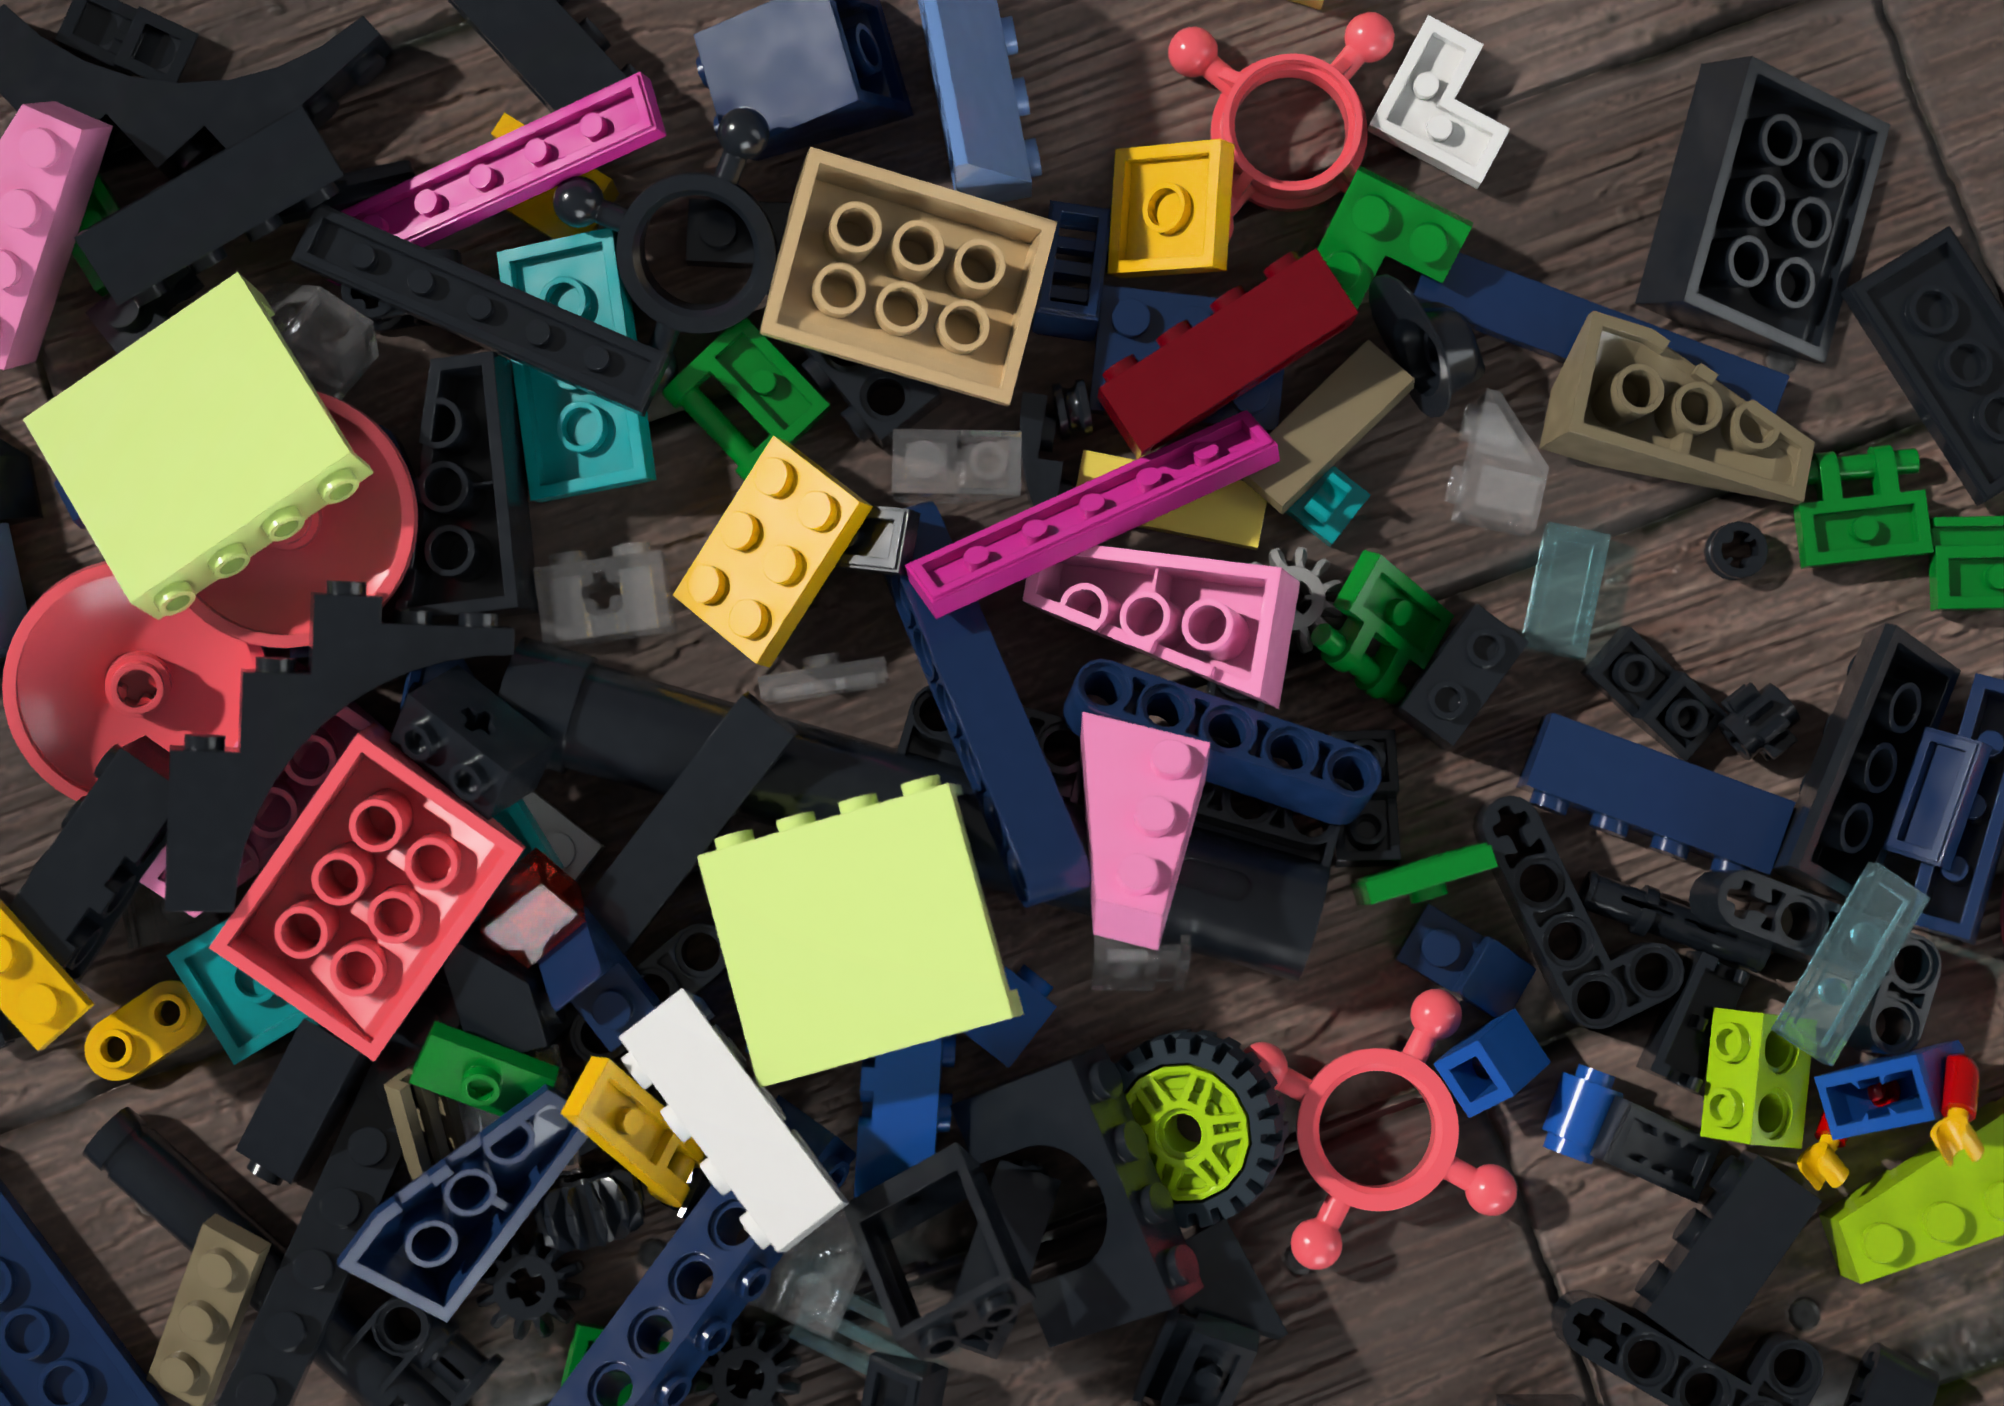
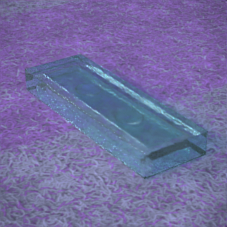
[1771,862,1930,1066]

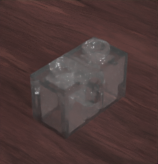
[533,542,677,648]

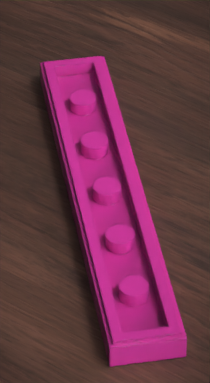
[327,71,667,286]
[905,410,1280,619]

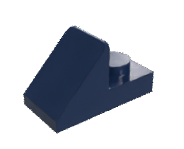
[1393,903,1537,1019]
[534,906,662,1052]

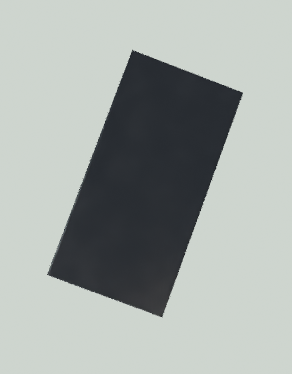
[1840,226,2004,506]

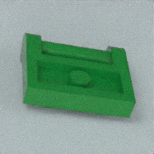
[662,317,831,481]

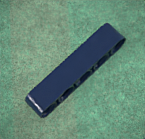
[1063,659,1381,825]

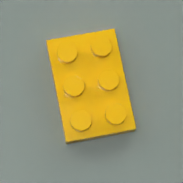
[673,436,873,668]

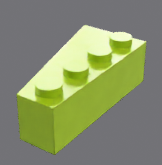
[1819,1096,2004,1284]

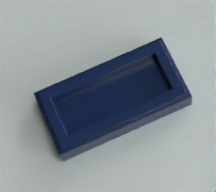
[1882,726,1992,871]

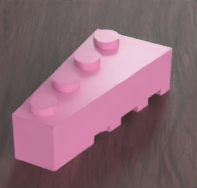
[0,101,113,370]

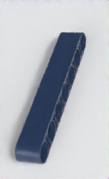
[883,501,1091,908]

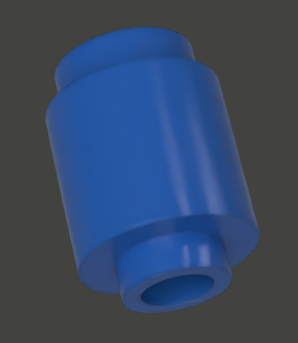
[1542,1064,1624,1165]

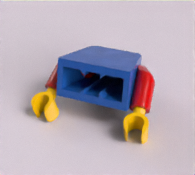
[1797,1040,1984,1191]

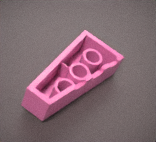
[1022,545,1300,709]

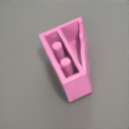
[1080,711,1210,951]

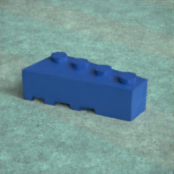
[854,1034,957,1198]

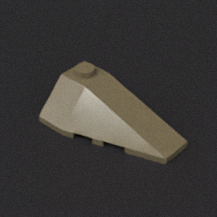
[1539,311,1815,505]

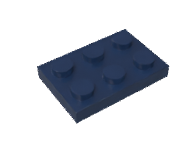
[1089,285,1284,434]

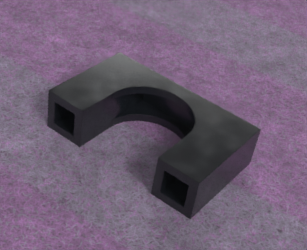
[950,1043,1204,1348]

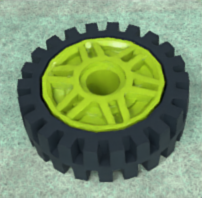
[1115,1029,1288,1228]

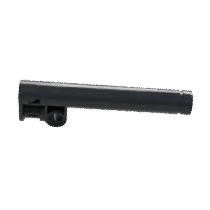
[83,1107,505,1406]

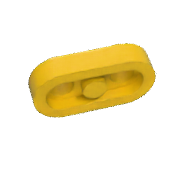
[85,980,207,1081]

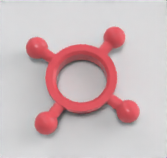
[1168,12,1395,241]
[1243,989,1517,1270]

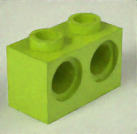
[1700,1007,1815,1149]

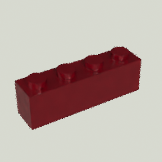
[1097,248,1359,459]

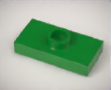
[409,1021,559,1117]

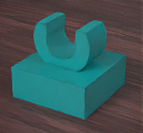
[1285,466,1371,547]

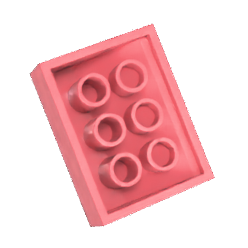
[209,723,526,1061]

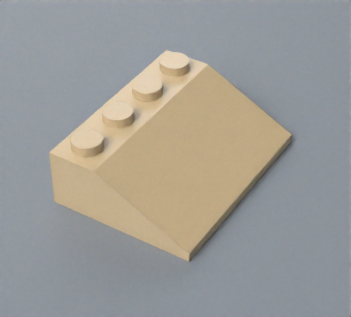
[759,147,1058,407]

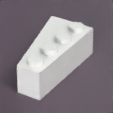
[619,988,849,1252]

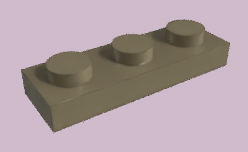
[146,1213,271,1406]

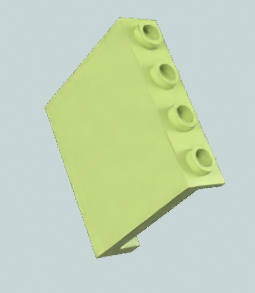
[23,272,374,620]
[697,775,1024,1088]

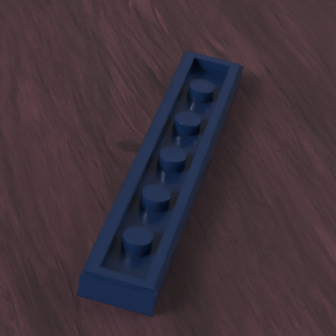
[1413,252,1790,414]

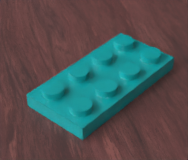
[496,228,657,503]

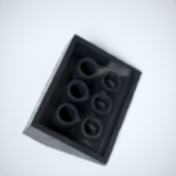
[1635,56,1890,364]

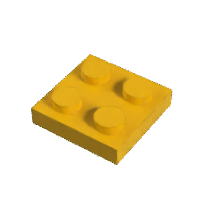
[1107,139,1235,278]

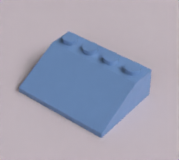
[918,0,1042,203]

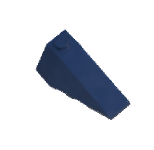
[337,1084,588,1322]

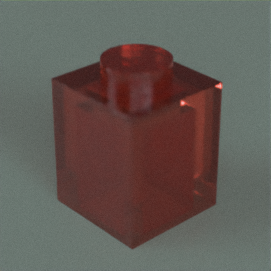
[480,847,586,969]

